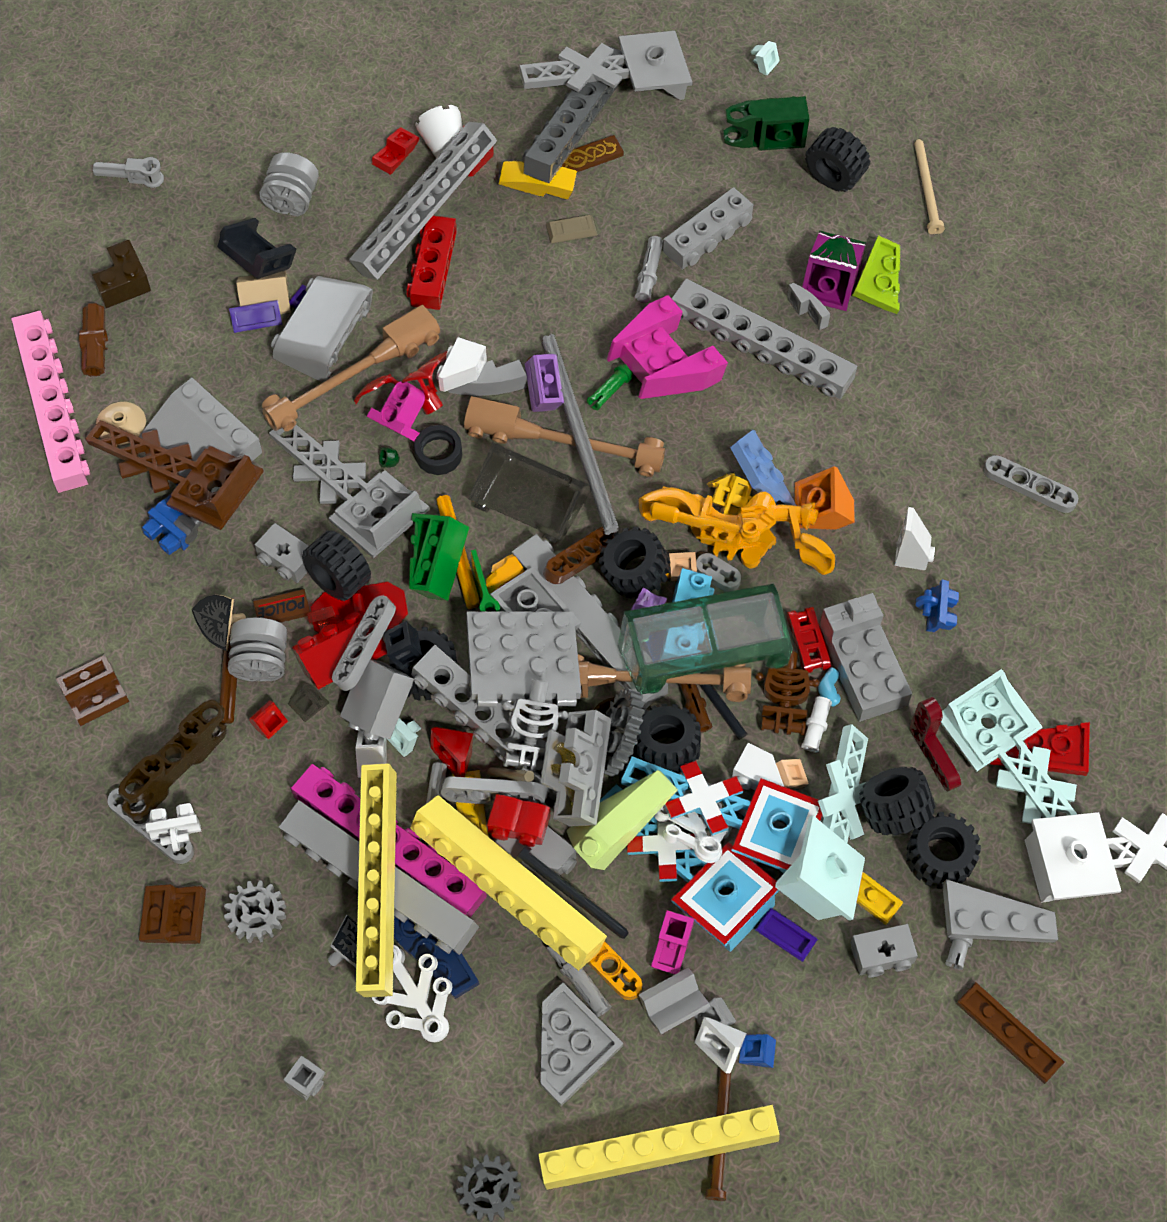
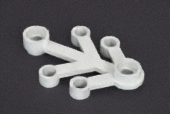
[654,774,732,863]
[372,945,452,1042]

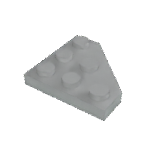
[541,983,623,1106]

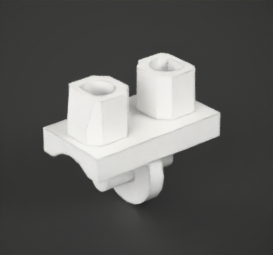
[146,803,201,852]

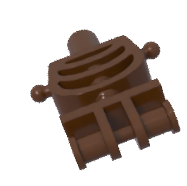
[755,650,820,736]

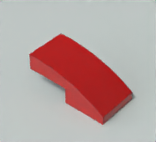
[372,127,419,175]

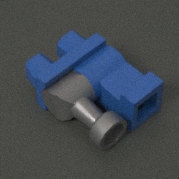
[142,484,203,555]

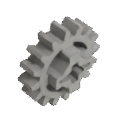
[224,880,286,943]

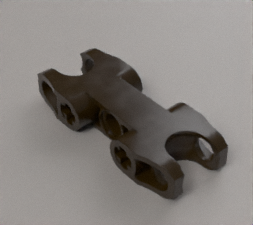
[118,699,227,821]

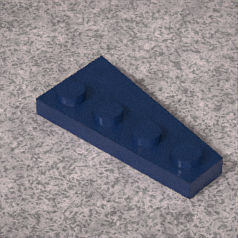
[394,916,480,999]

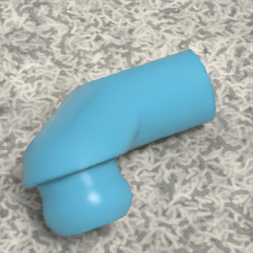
[818,667,841,707]

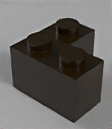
[92,240,151,308]

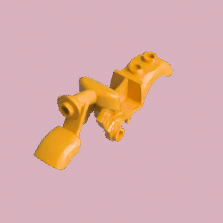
[639,486,835,575]

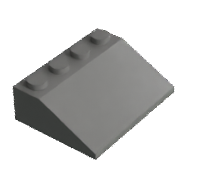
[139,378,262,493]

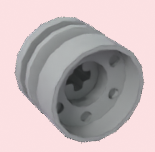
[259,153,319,216]
[228,618,287,681]

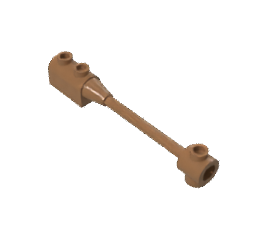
[262,305,440,431]
[464,396,665,477]
[578,654,751,702]

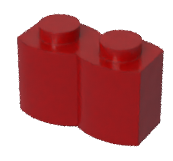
[487,795,551,847]

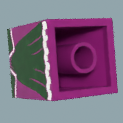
[802,231,866,311]

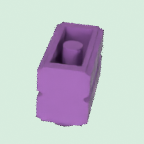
[525,354,564,412]

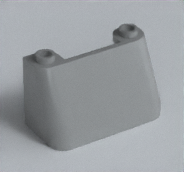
[271,276,373,382]

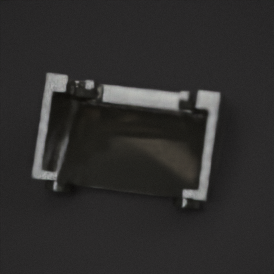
[468,443,591,543]

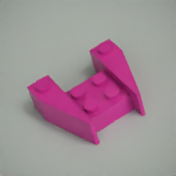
[607,295,728,399]

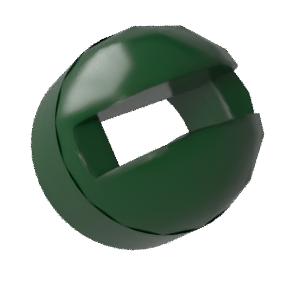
[379,447,400,468]

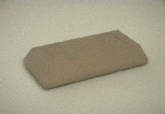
[546,215,598,244]

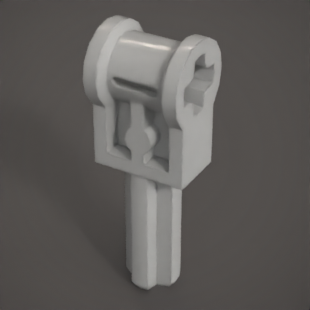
[93,157,164,188]

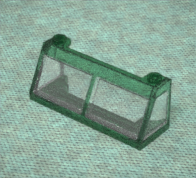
[618,583,793,695]

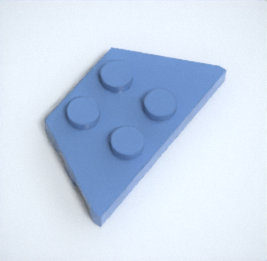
[730,430,797,506]

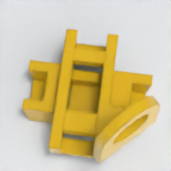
[707,473,752,515]

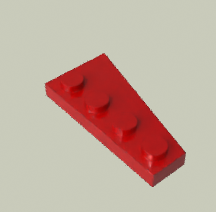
[989,722,1090,776]

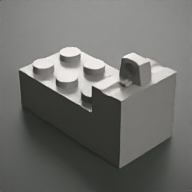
[819,593,912,722]

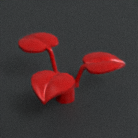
[354,351,447,415]

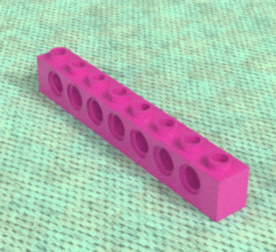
[291,764,487,918]

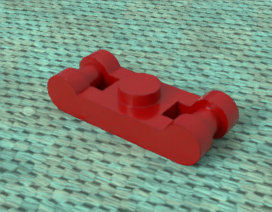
[787,607,831,673]

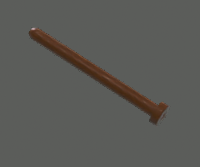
[705,1068,731,1201]

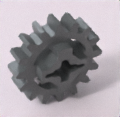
[456,1155,521,1222]

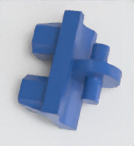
[916,579,959,632]

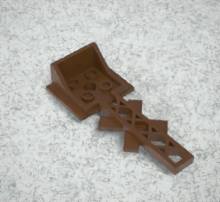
[85,420,264,530]

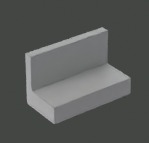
[639,968,710,1034]

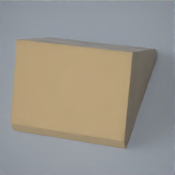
[236,271,291,314]

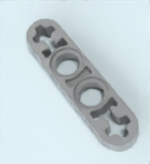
[984,455,1079,513]
[332,595,396,691]
[441,777,547,805]
[107,788,194,864]

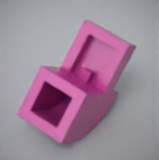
[651,910,694,975]

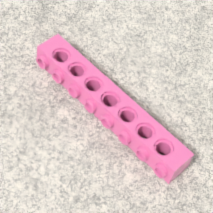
[11,311,90,493]

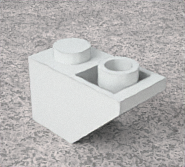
[436,337,487,392]
[732,743,784,791]

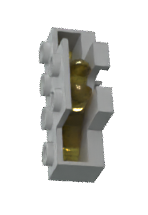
[541,710,611,826]

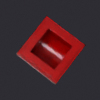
[249,700,288,739]

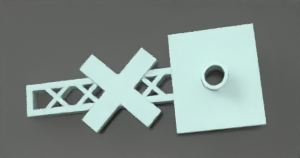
[941,669,1082,858]
[775,724,868,920]

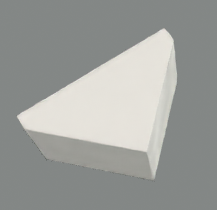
[694,1017,747,1073]

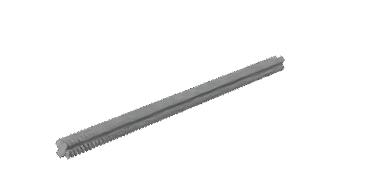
[542,334,619,535]

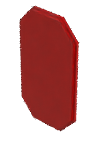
[311,582,408,633]

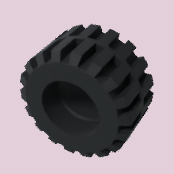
[805,127,870,192]
[599,527,671,599]
[302,530,371,601]
[389,627,457,701]
[633,703,701,774]
[859,767,936,836]
[906,812,981,889]

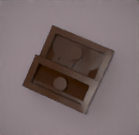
[56,655,129,726]
[139,884,206,944]

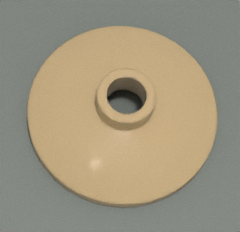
[96,402,146,445]

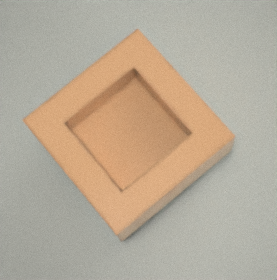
[669,552,697,581]
[776,759,809,789]

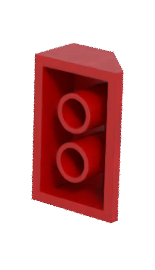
[292,611,387,690]

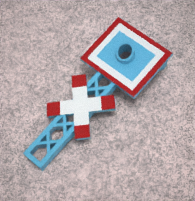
[621,756,823,874]
[600,784,780,952]

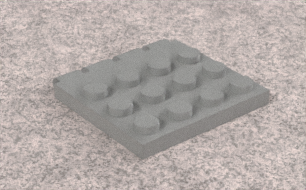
[466,612,581,707]

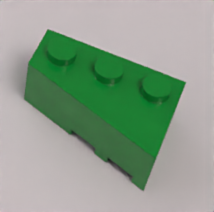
[409,513,469,601]

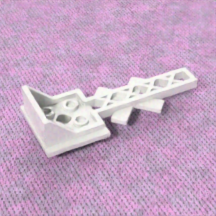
[1025,812,1167,903]

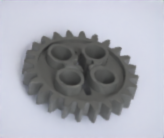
[604,688,645,777]

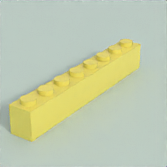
[356,764,397,997]
[410,795,607,971]
[539,1105,780,1190]

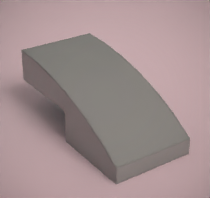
[787,283,830,330]

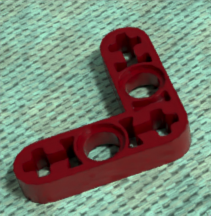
[910,697,961,792]

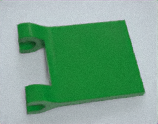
[471,549,500,612]

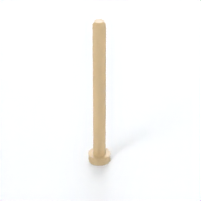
[914,139,945,234]

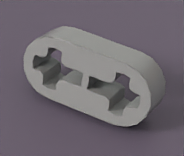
[696,553,741,592]

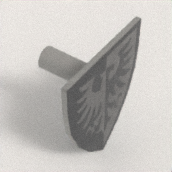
[328,915,357,968]

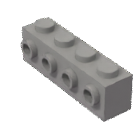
[663,187,753,270]

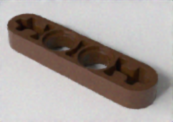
[543,527,616,584]

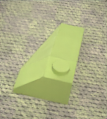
[567,770,678,870]

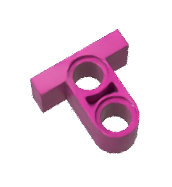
[367,381,425,442]

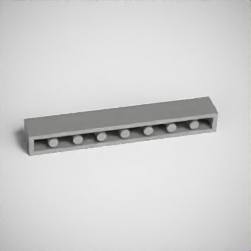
[512,534,668,710]
[279,800,479,955]

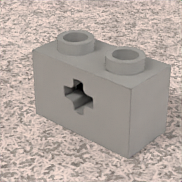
[255,523,309,583]
[850,924,918,978]

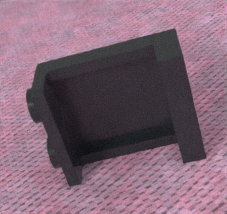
[217,218,297,279]

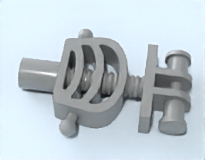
[502,679,569,772]

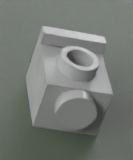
[284,1056,325,1101]

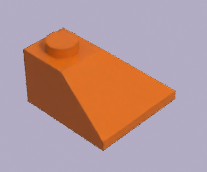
[795,466,855,530]

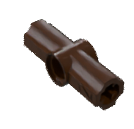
[79,303,108,377]

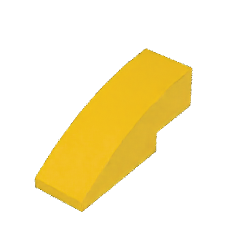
[498,161,577,200]

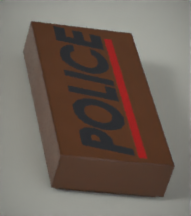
[253,589,311,623]

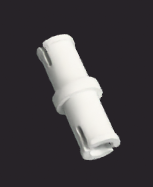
[801,697,832,753]

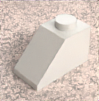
[356,730,387,778]

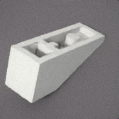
[895,507,935,570]

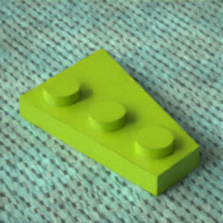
[852,235,900,314]

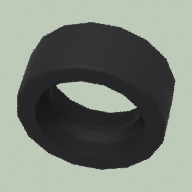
[414,425,463,475]

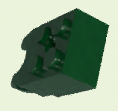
[723,96,810,151]

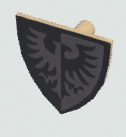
[192,594,246,651]

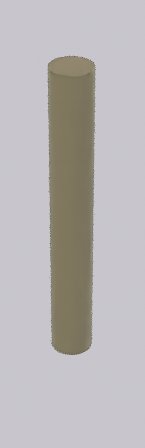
[487,767,534,782]

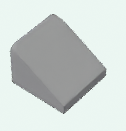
[694,997,736,1027]

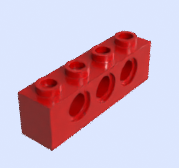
[407,216,457,310]

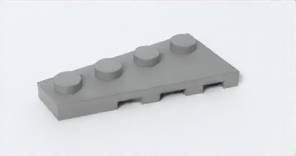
[942,880,1058,942]

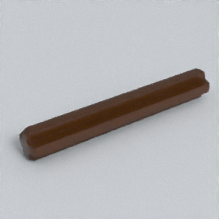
[220,625,237,724]

